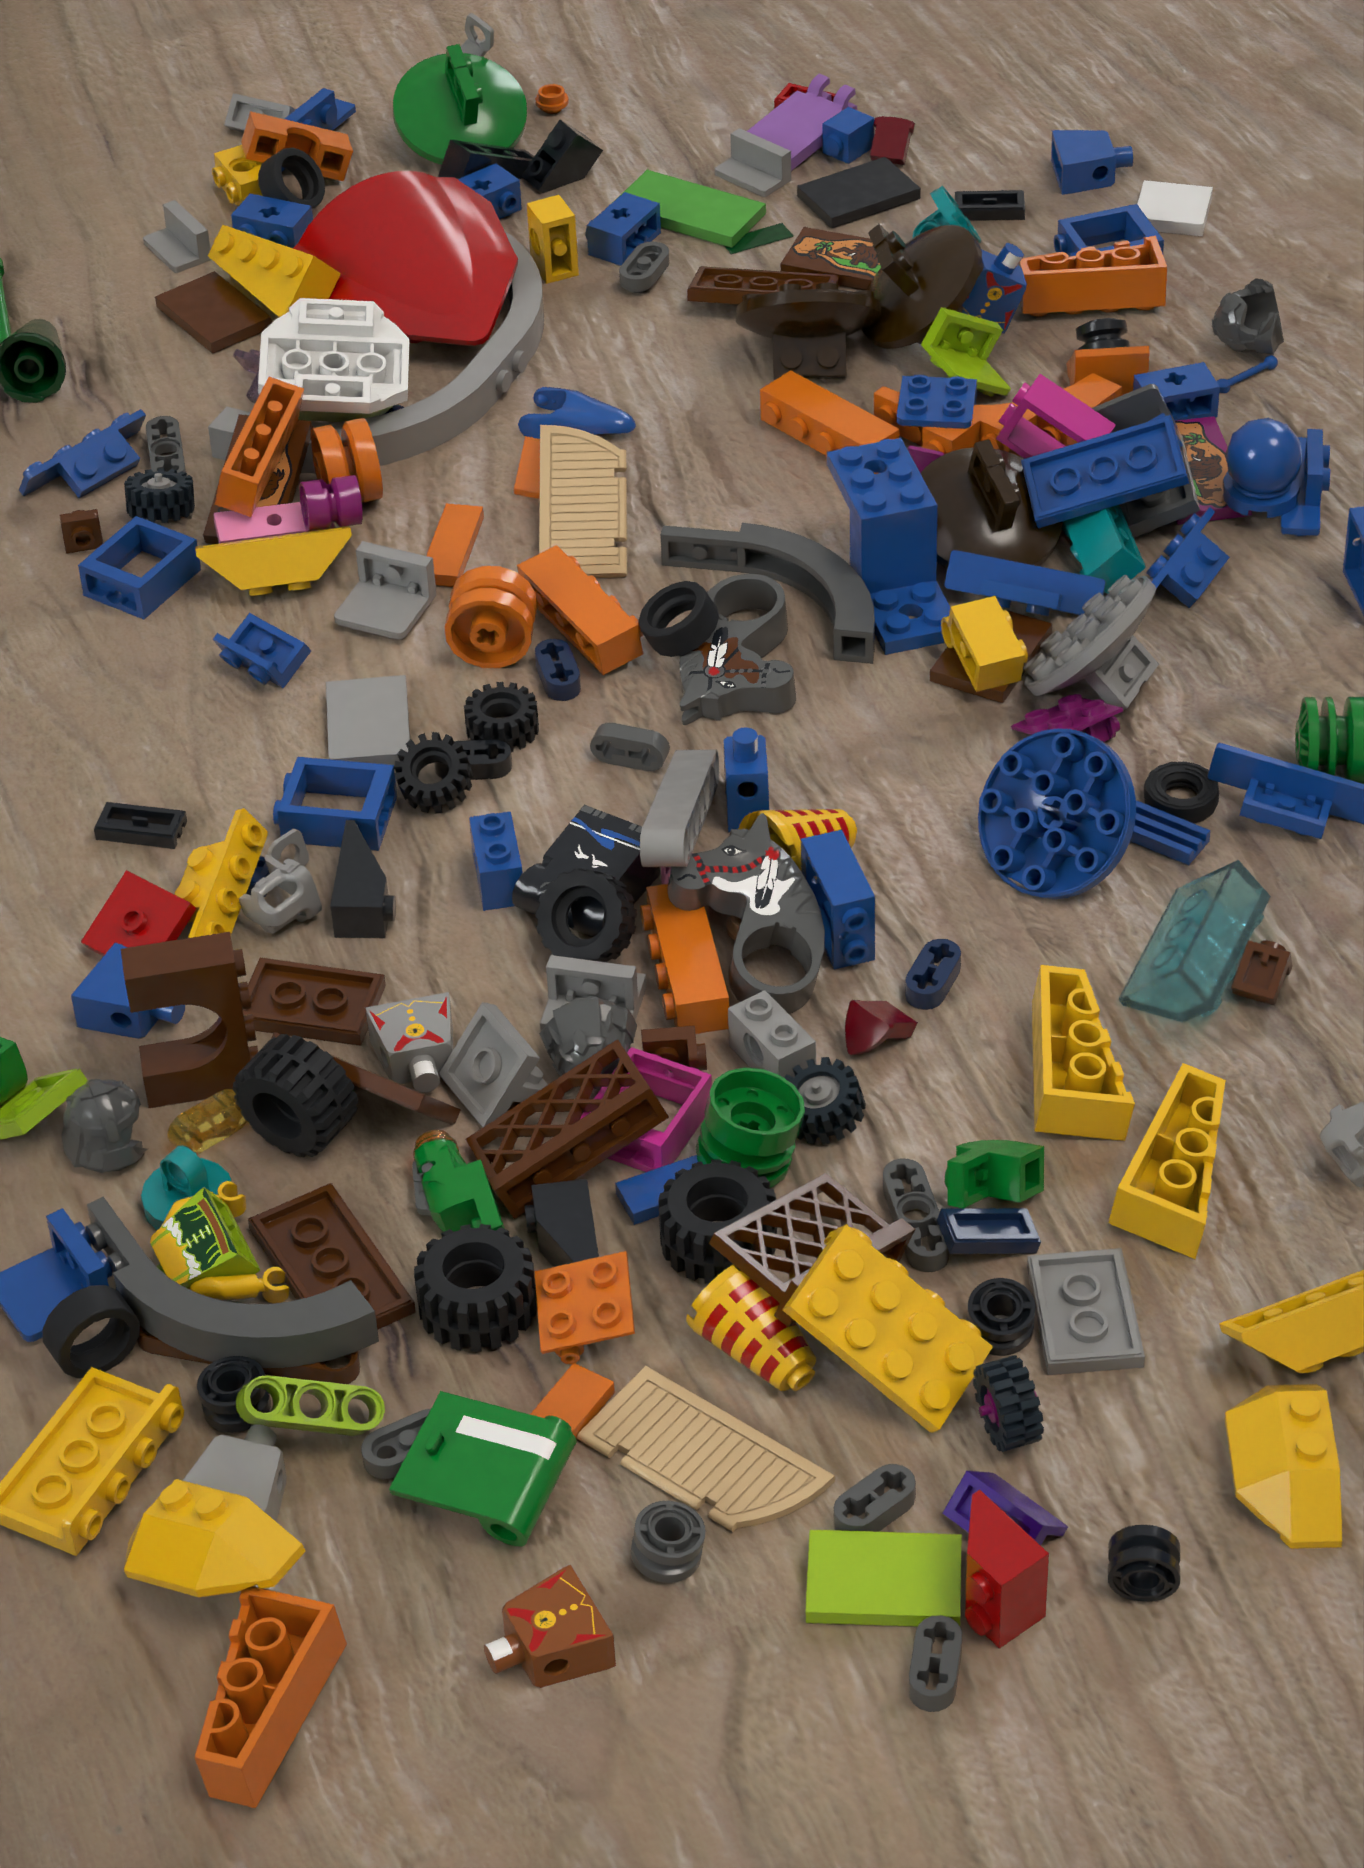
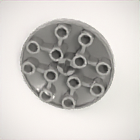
[1023,575,1159,715]

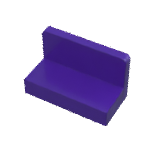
[942,1471,1068,1546]

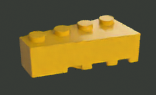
[208,225,341,317]
[1032,965,1135,1141]
[1108,1063,1226,1260]

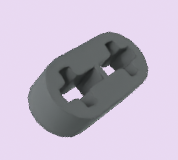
[590,723,670,771]
[833,1464,916,1532]
[909,1615,962,1712]

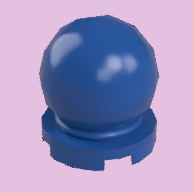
[1223,418,1303,518]

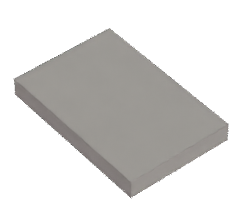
[326,675,410,765]
[1027,1248,1145,1375]

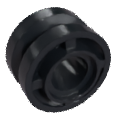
[1075,318,1130,350]
[967,1278,1036,1356]
[197,1356,271,1433]
[1108,1525,1180,1602]

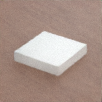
[1137,180,1213,236]

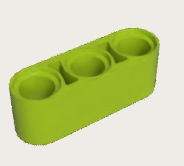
[236,1375,385,1436]

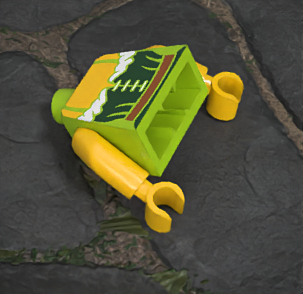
[150,1181,289,1303]

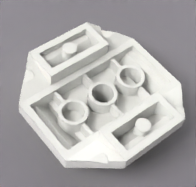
[258,298,409,422]

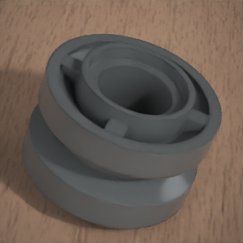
[631,1501,706,1583]

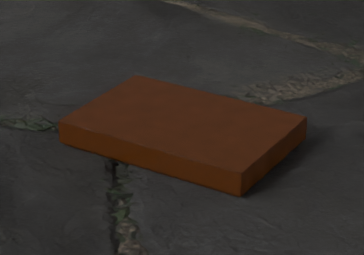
[155,271,272,353]
[930,609,1052,703]
[243,957,386,1046]

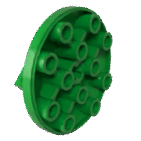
[393,44,527,165]

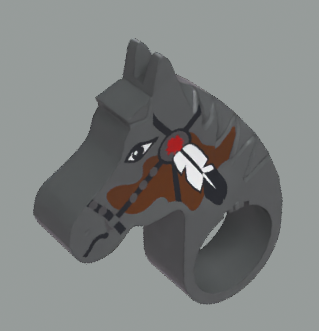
[680,574,796,725]

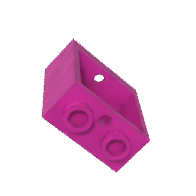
[996,374,1116,459]
[580,1047,712,1172]

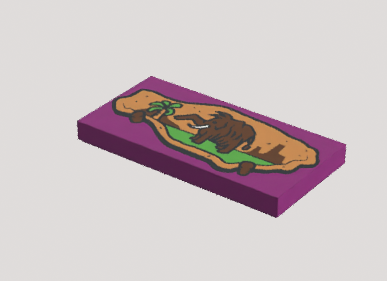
[1175,416,1252,525]

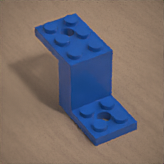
[827,438,950,655]

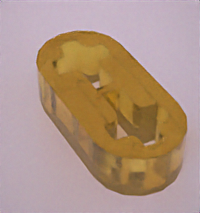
[167,1089,248,1154]

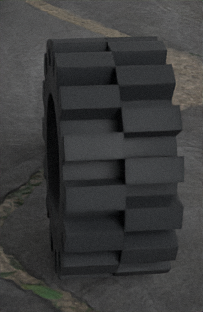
[464,682,539,752]
[394,732,473,814]

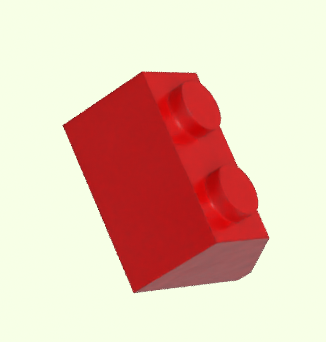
[965,1490,1049,1649]

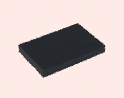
[797,157,921,228]

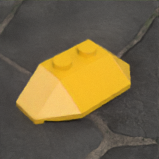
[195,526,352,596]
[1219,1270,1364,1373]
[1224,1384,1342,1549]
[124,1479,306,1597]

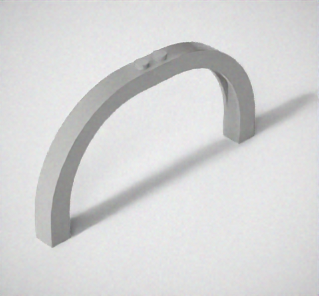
[208,231,544,473]

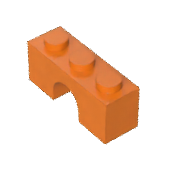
[241,111,353,182]

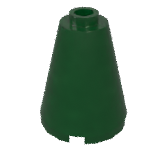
[0,319,66,403]

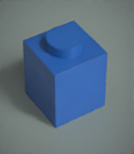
[822,107,874,164]

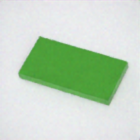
[612,170,766,248]

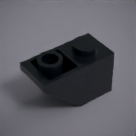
[521,120,603,193]

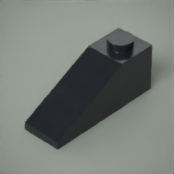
[438,140,534,179]
[330,820,396,938]
[524,1179,599,1267]

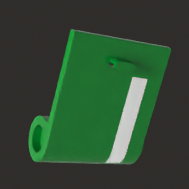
[389,1391,577,1547]

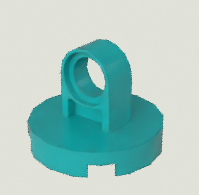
[913,186,982,243]
[141,1145,232,1230]

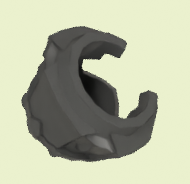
[1212,278,1284,355]
[539,997,637,1090]
[61,1079,147,1173]

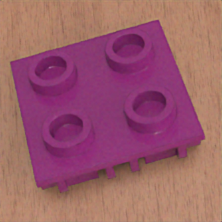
[1011,694,1123,742]

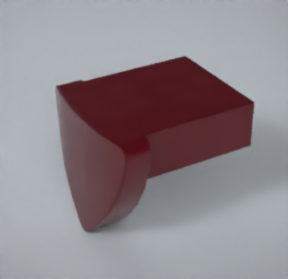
[870,116,915,165]
[845,1000,918,1055]

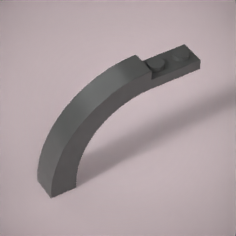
[660,523,875,664]
[85,1196,379,1368]

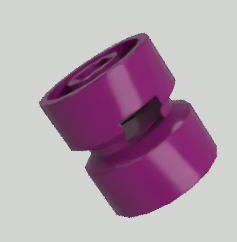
[299,475,363,531]

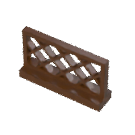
[466,1039,669,1219]
[709,1173,916,1327]

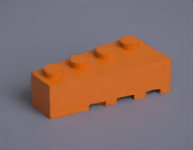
[1019,236,1167,316]
[194,1586,347,1809]

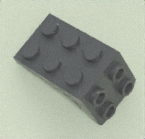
[1092,384,1200,538]

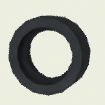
[258,148,325,209]
[638,581,719,657]
[43,1285,140,1378]

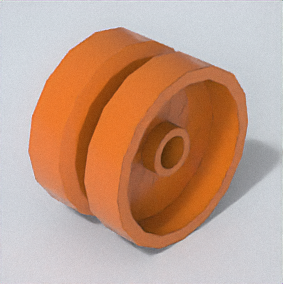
[310,418,383,503]
[445,566,537,668]

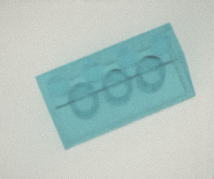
[1118,860,1271,1022]

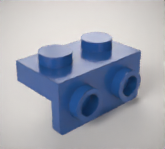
[212,613,311,688]

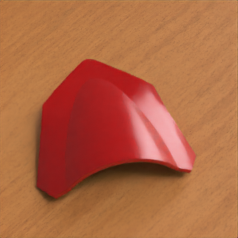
[293,171,518,346]

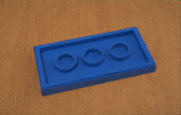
[1021,415,1189,528]

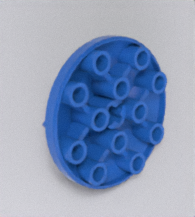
[978,729,1136,899]

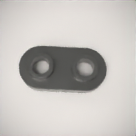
[619,241,670,293]
[361,1409,431,1479]

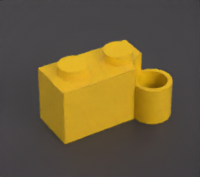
[941,596,1028,692]

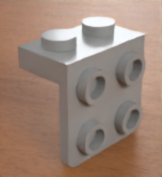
[334,541,437,639]

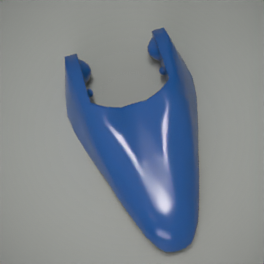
[518,387,636,439]

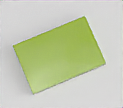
[805,1530,962,1627]

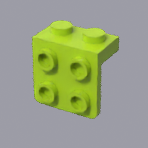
[921,307,1011,396]

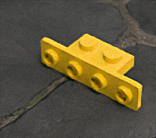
[175,808,268,938]

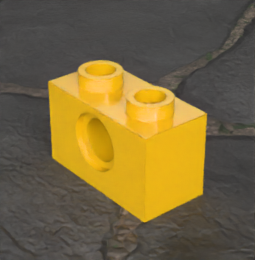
[212,145,263,207]
[527,195,579,284]

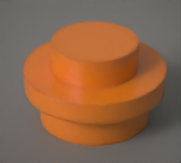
[535,84,569,114]

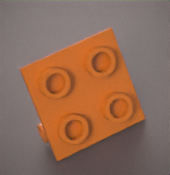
[535,1251,635,1364]

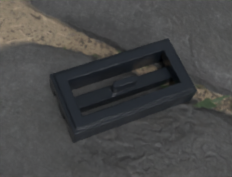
[955,190,1025,221]
[94,802,187,849]

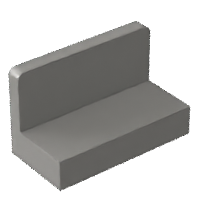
[224,93,296,132]
[715,128,791,197]
[143,200,212,273]

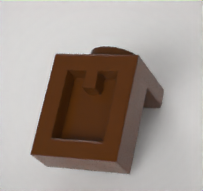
[60,509,103,554]
[1231,940,1293,1006]
[641,1026,707,1072]

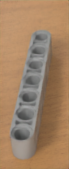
[640,749,719,867]

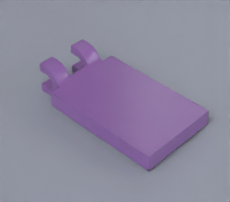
[747,74,857,171]

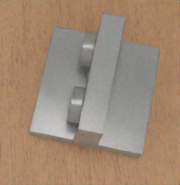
[540,955,647,1031]
[439,1002,548,1128]

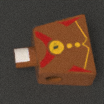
[484,1564,616,1688]

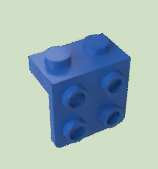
[897,375,977,429]
[0,1208,113,1342]

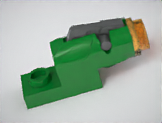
[412,1130,505,1232]

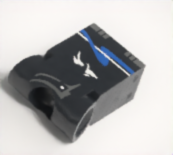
[512,805,661,937]

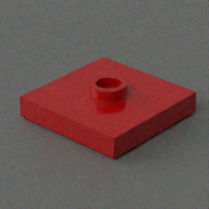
[81,870,197,956]

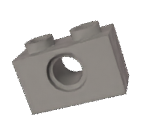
[728,990,816,1077]

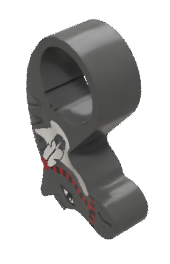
[667,813,825,1014]

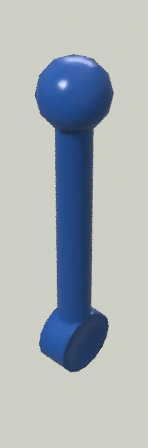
[1217,355,1278,393]

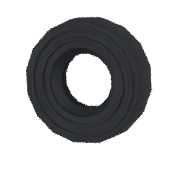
[1144,762,1219,823]

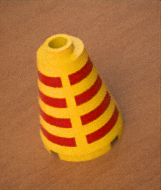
[738,809,857,870]
[686,1265,816,1391]

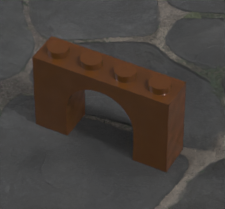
[121,932,258,1108]

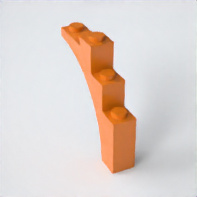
[874,373,1122,456]

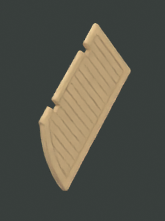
[539,425,627,578]
[577,1366,835,1532]

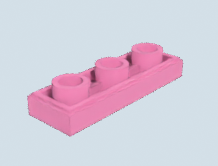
[214,502,335,543]

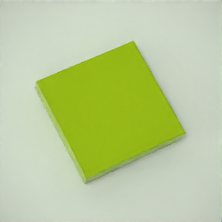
[0,1069,88,1140]

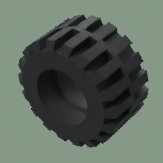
[233,1034,358,1158]
[658,1159,777,1284]
[414,1224,537,1352]

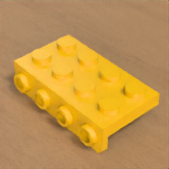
[783,1224,993,1433]
[0,1367,184,1556]

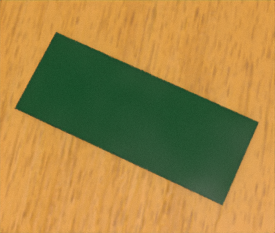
[724,223,794,254]

